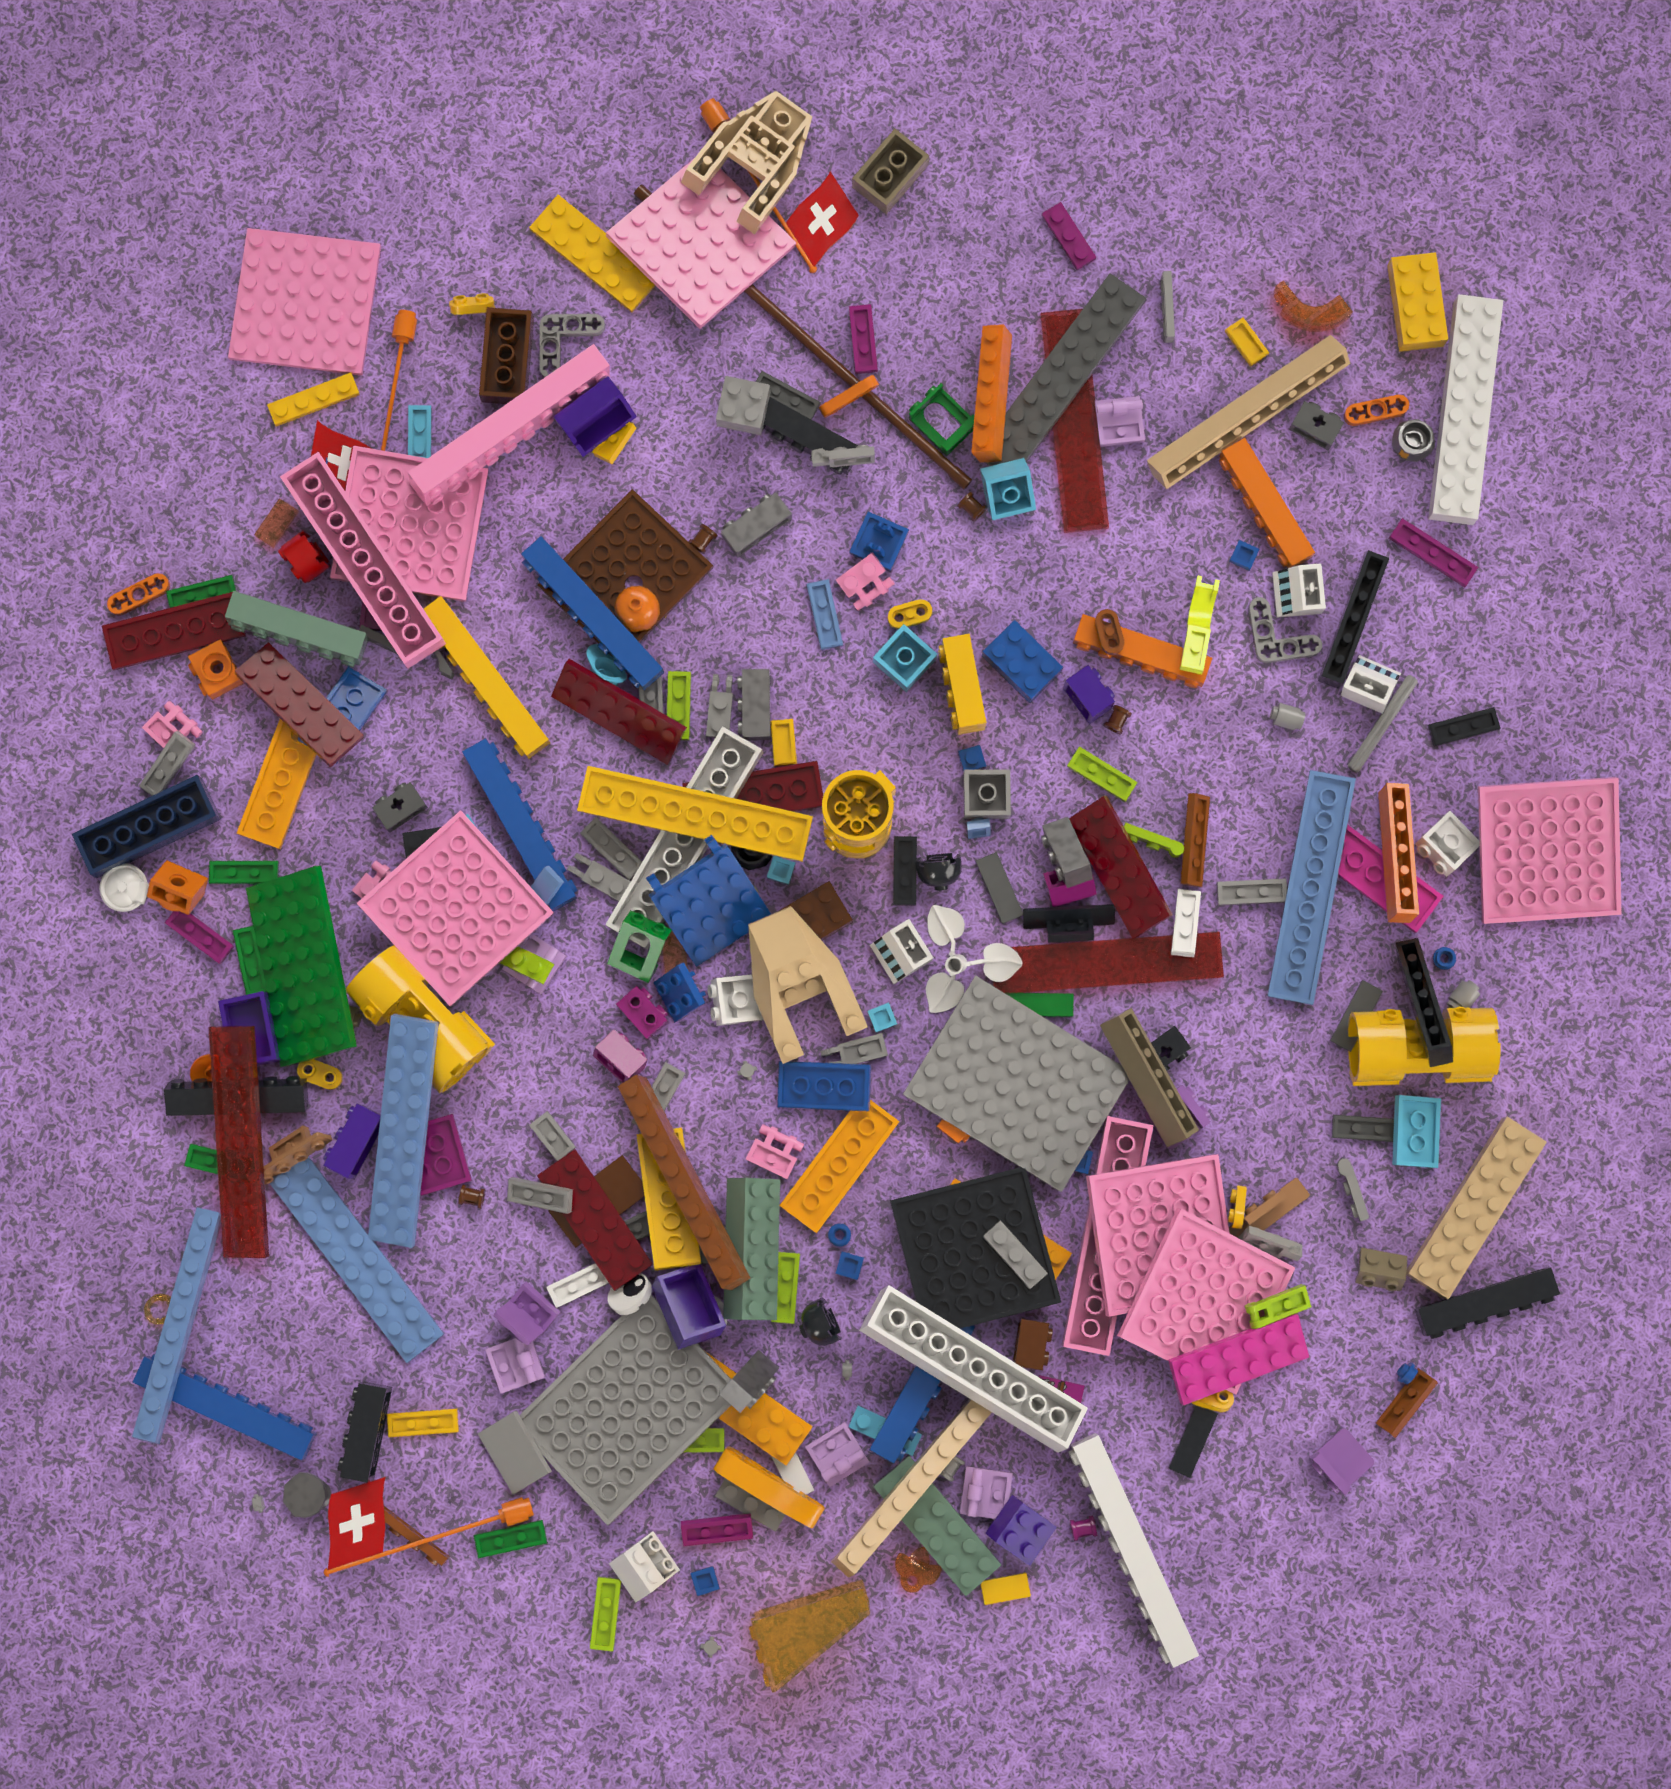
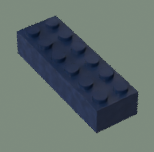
[72,775,221,878]

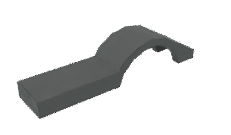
[359,625,454,680]

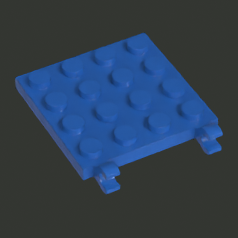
[646,835,771,967]

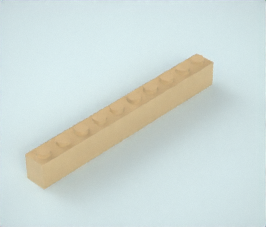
[1147,335,1350,489]
[831,1398,992,1578]

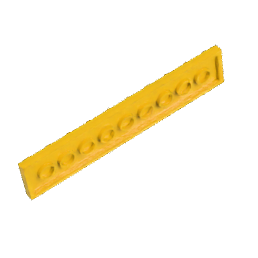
[577,766,813,862]

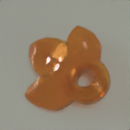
[895,1547,942,1593]

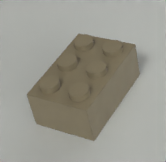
[852,128,929,215]

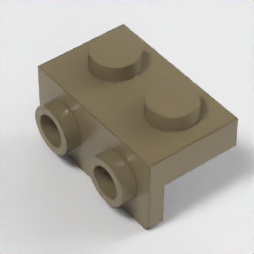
[1355,1248,1407,1291]

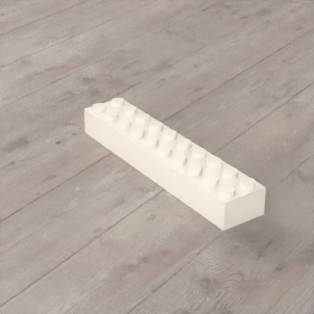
[1428,294,1503,525]
[606,726,763,950]
[859,1285,1088,1453]
[1068,1433,1199,1668]

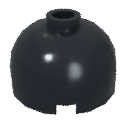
[915,853,962,891]
[799,1297,842,1346]

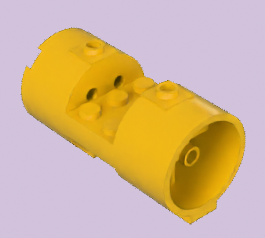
[822,770,896,859]
[346,945,495,1094]
[1348,1007,1501,1086]

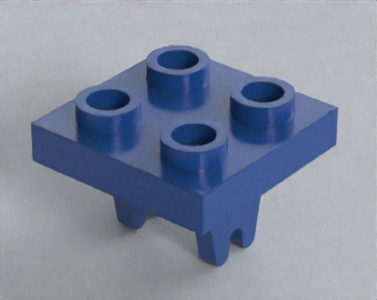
[849,511,909,572]
[653,962,706,1023]

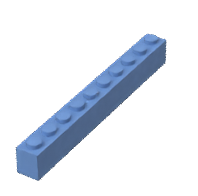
[132,1207,223,1445]

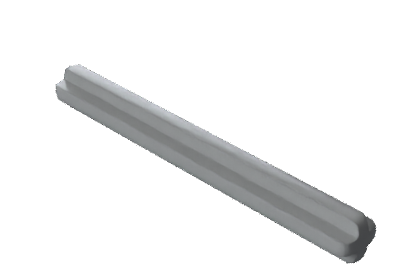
[1348,675,1418,773]

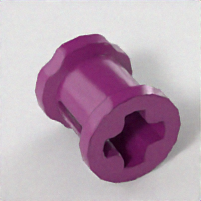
[1070,1515,1098,1541]

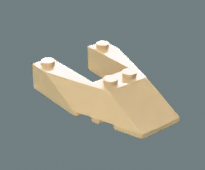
[681,91,813,234]
[748,906,868,1064]

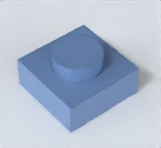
[967,818,991,839]

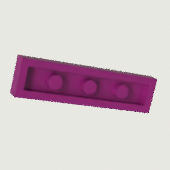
[1388,518,1479,588]

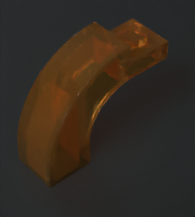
[1274,280,1353,332]

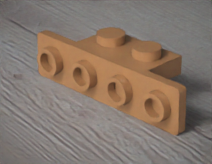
[249,1126,332,1185]
[1229,1178,1310,1238]

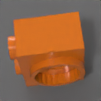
[188,639,244,700]
[147,860,208,915]

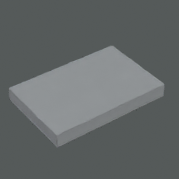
[478,1410,552,1494]

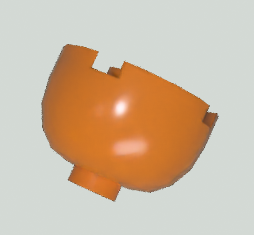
[615,586,660,632]

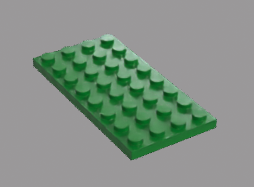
[246,866,357,1067]

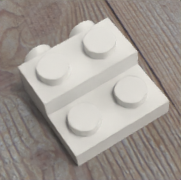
[1415,811,1480,877]
[707,975,764,1026]

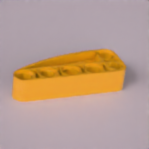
[713,1446,825,1529]

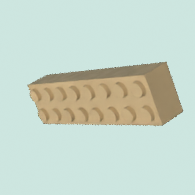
[1406,1116,1547,1299]

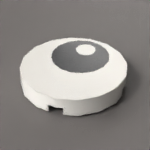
[608,1273,652,1315]

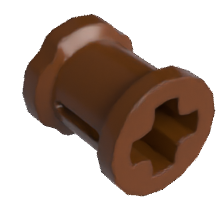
[957,492,987,522]
[688,524,718,554]
[1103,705,1132,735]
[458,1184,486,1209]

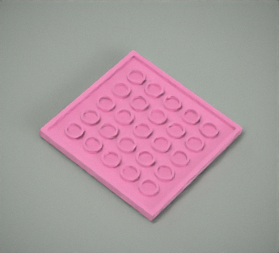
[606,159,796,329]
[228,228,381,375]
[330,446,488,602]
[1478,777,1621,924]
[357,810,554,1007]
[1086,1154,1230,1317]
[1117,1208,1295,1395]

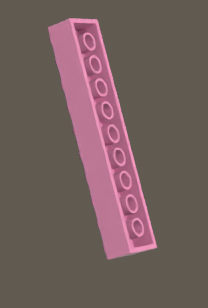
[408,344,610,507]
[280,452,446,669]
[1062,1116,1153,1356]

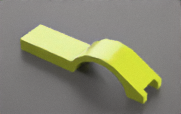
[1180,575,1220,675]

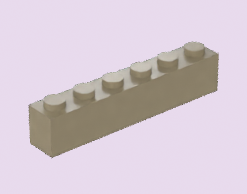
[1100,1008,1199,1147]

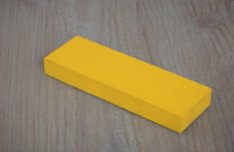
[387,1408,459,1438]

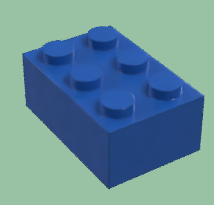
[982,620,1063,703]

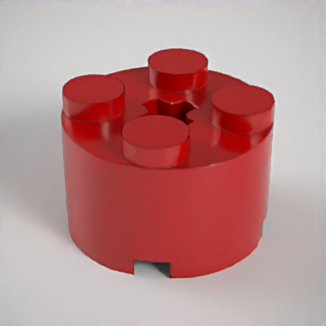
[278,530,331,583]

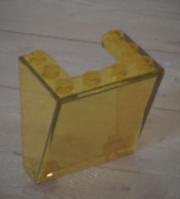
[749,1579,871,1693]

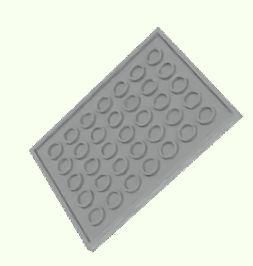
[903,975,1130,1192]
[519,1294,732,1526]

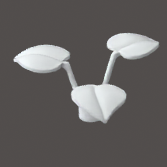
[926,905,1023,1013]

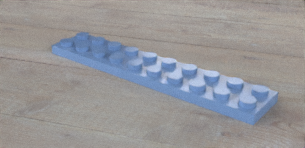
[1267,770,1356,1005]
[368,1014,439,1248]
[270,1156,444,1363]

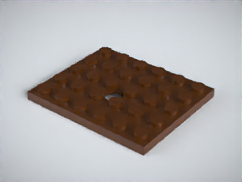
[537,489,714,656]

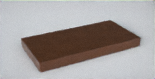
[548,1155,645,1248]

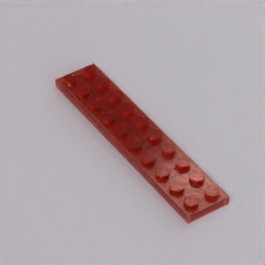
[1040,309,1109,533]
[993,932,1224,994]
[209,1026,269,1258]

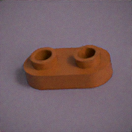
[1095,609,1124,655]

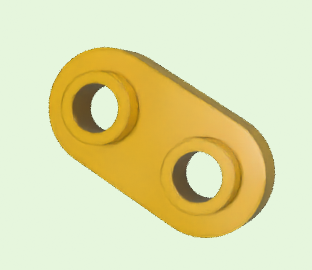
[449,293,495,315]
[888,599,932,629]
[297,1059,343,1090]
[1228,1185,1247,1229]
[1191,1390,1234,1412]

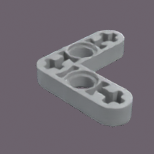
[540,314,605,378]
[1248,597,1322,663]

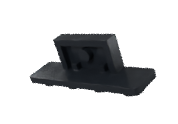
[1023,904,1115,943]

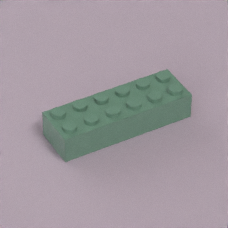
[225,591,368,667]
[723,1178,780,1320]
[873,1454,1001,1596]

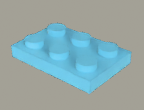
[1392,1095,1441,1168]

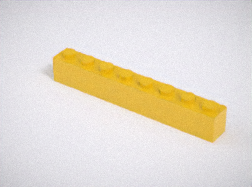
[424,596,550,759]

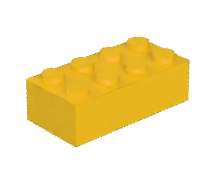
[1387,252,1448,352]
[938,633,987,735]

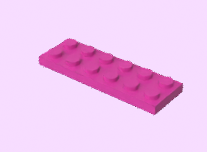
[1338,824,1444,933]
[1168,1313,1309,1405]

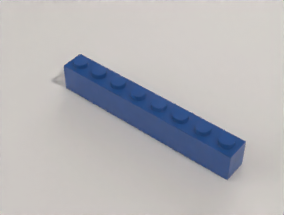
[521,536,664,691]
[462,738,578,912]
[869,1325,976,1464]
[132,1354,317,1460]

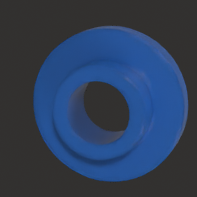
[1433,947,1456,970]
[828,1223,851,1247]
[1396,1362,1418,1385]

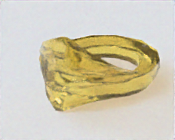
[144,1293,171,1325]

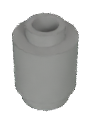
[1270,703,1305,730]
[1446,980,1480,1008]

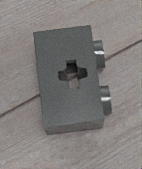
[1289,401,1344,451]
[372,782,428,833]

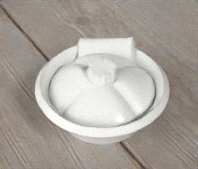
[99,864,149,912]

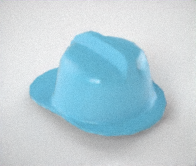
[586,644,627,686]

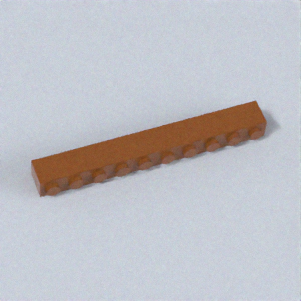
[618,1074,751,1290]

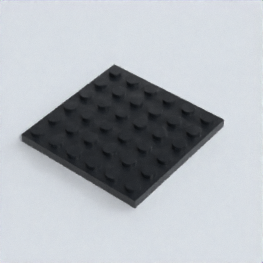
[890,1167,1061,1329]

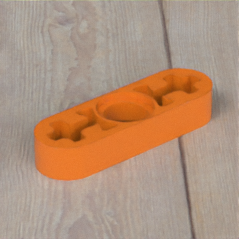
[819,375,879,418]
[1344,394,1409,426]
[107,573,170,616]

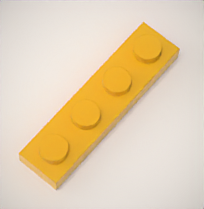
[267,372,360,427]

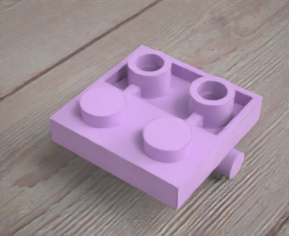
[1094,396,1145,447]
[502,934,567,995]
[485,1338,545,1394]
[805,1422,869,1487]
[959,1466,1013,1519]

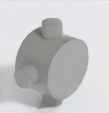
[737,1061,757,1081]
[842,1360,852,1380]
[252,1494,265,1513]
[701,1636,721,1658]

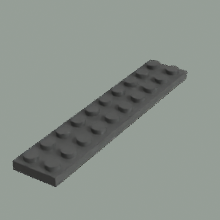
[984,273,1147,466]

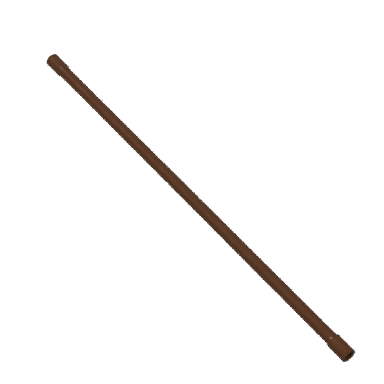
[634,184,972,490]

